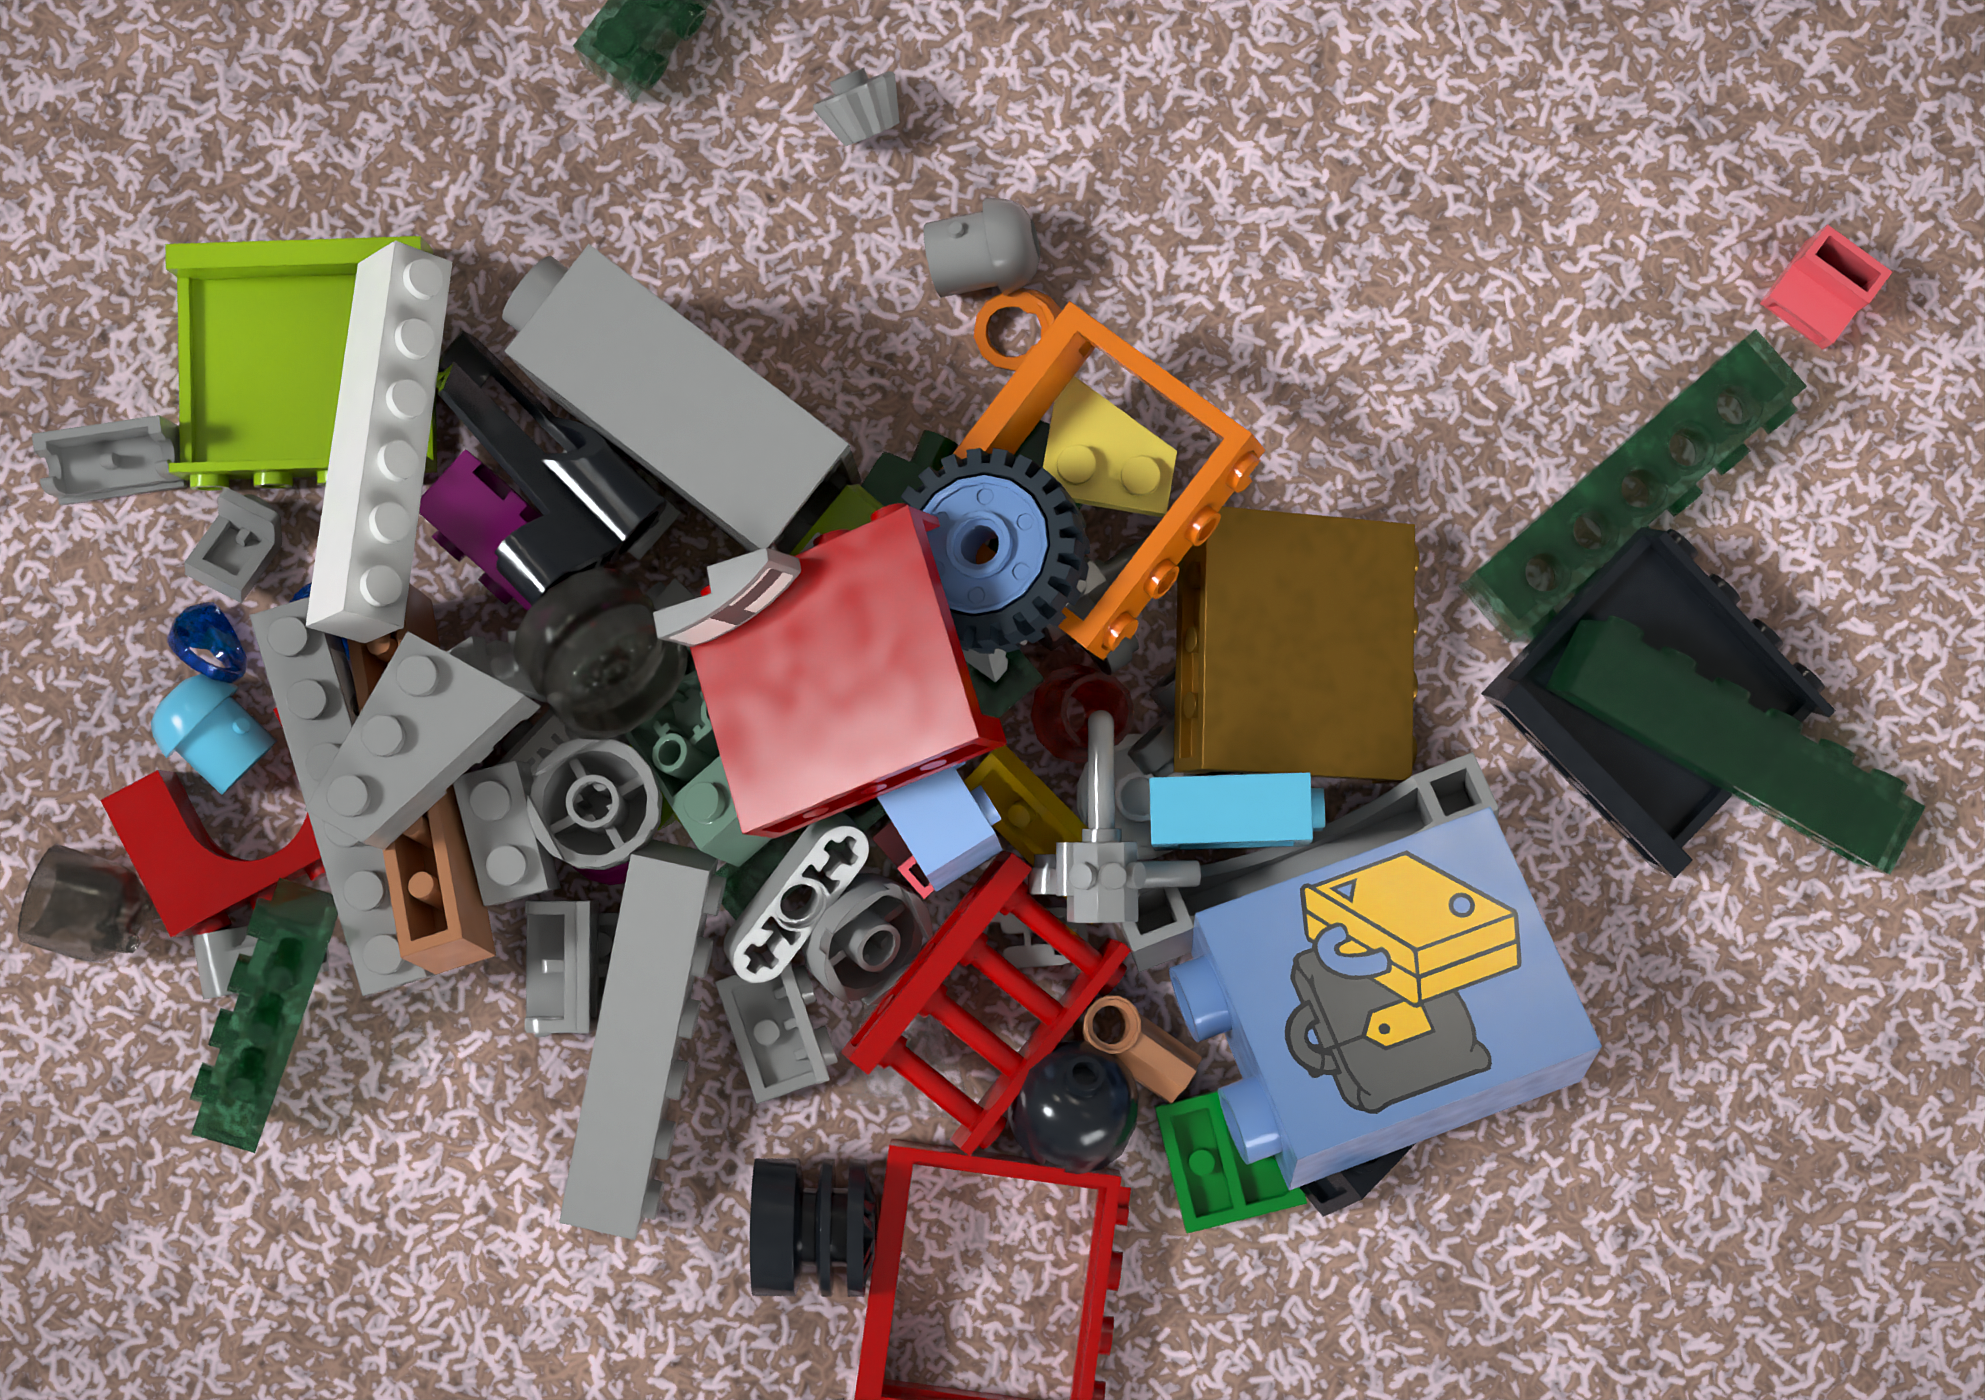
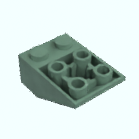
[607,643,772,867]

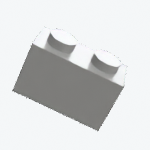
[453,760,561,906]

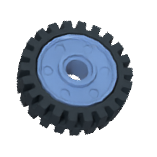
[900,448,1090,654]

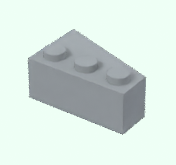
[304,631,542,850]

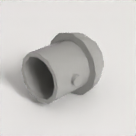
[924,198,1040,298]

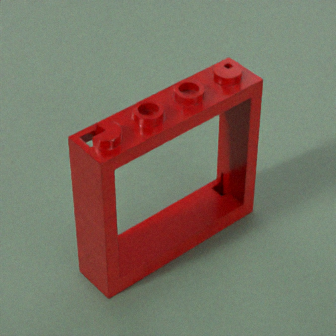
[854,1139,1131,1400]

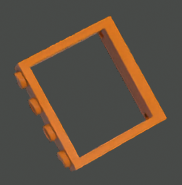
[941,301,1266,660]

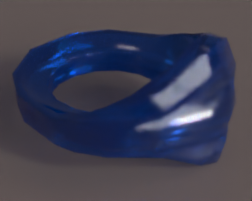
[167,602,247,684]

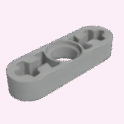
[724,813,869,983]

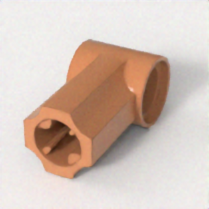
[1073,996,1202,1104]

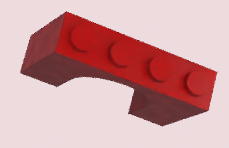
[100,707,327,938]

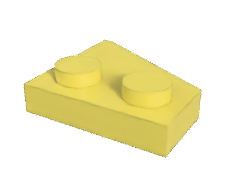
[1043,376,1177,518]

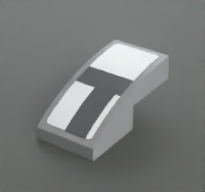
[653,548,801,647]

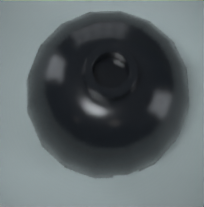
[1008,1039,1139,1174]

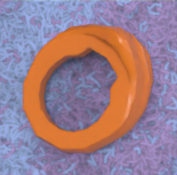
[973,288,1062,371]

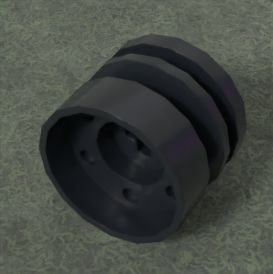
[750,1158,876,1297]

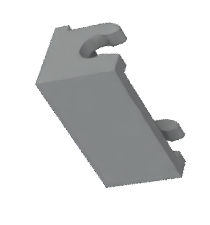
[32,415,187,506]
[525,900,599,1033]

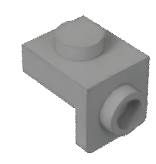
[184,488,282,603]

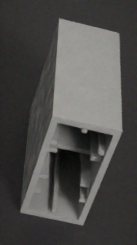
[502,244,862,555]

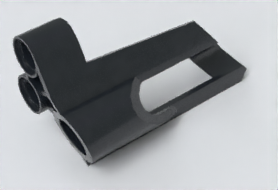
[436,330,667,619]

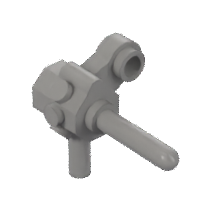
[1028,710,1201,923]

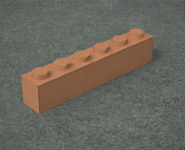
[347,583,496,975]

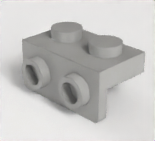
[715,962,838,1104]

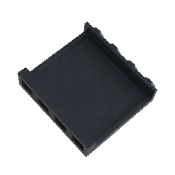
[1481,527,1836,878]

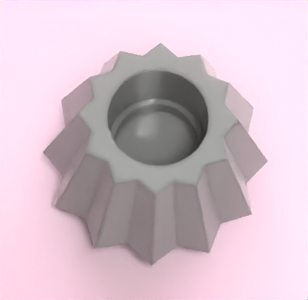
[813,68,900,146]

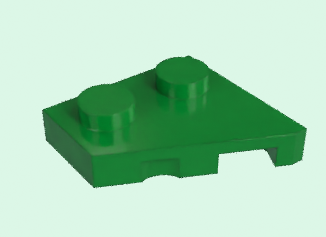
[1154,1090,1307,1234]

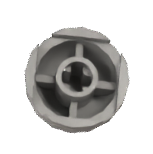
[526,736,663,870]
[802,873,933,1005]

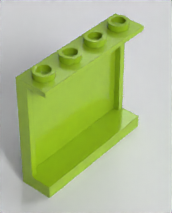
[165,236,438,491]

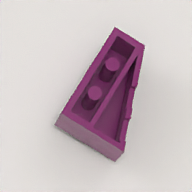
[419,449,626,649]

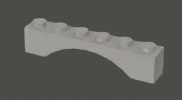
[1119,752,1499,973]

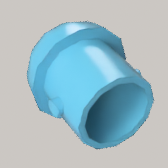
[151,673,277,795]

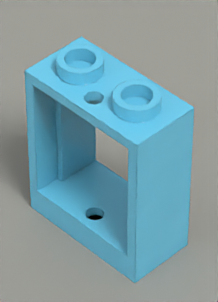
[1149,772,1325,851]

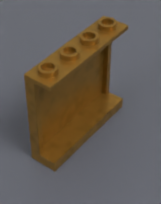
[1174,506,1420,784]

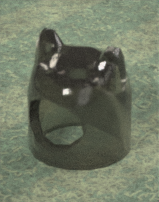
[17,844,161,963]

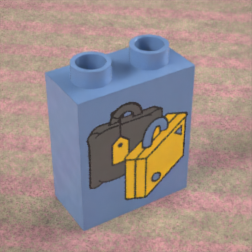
[1169,806,1602,1190]

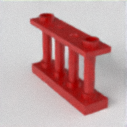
[841,850,1131,1156]

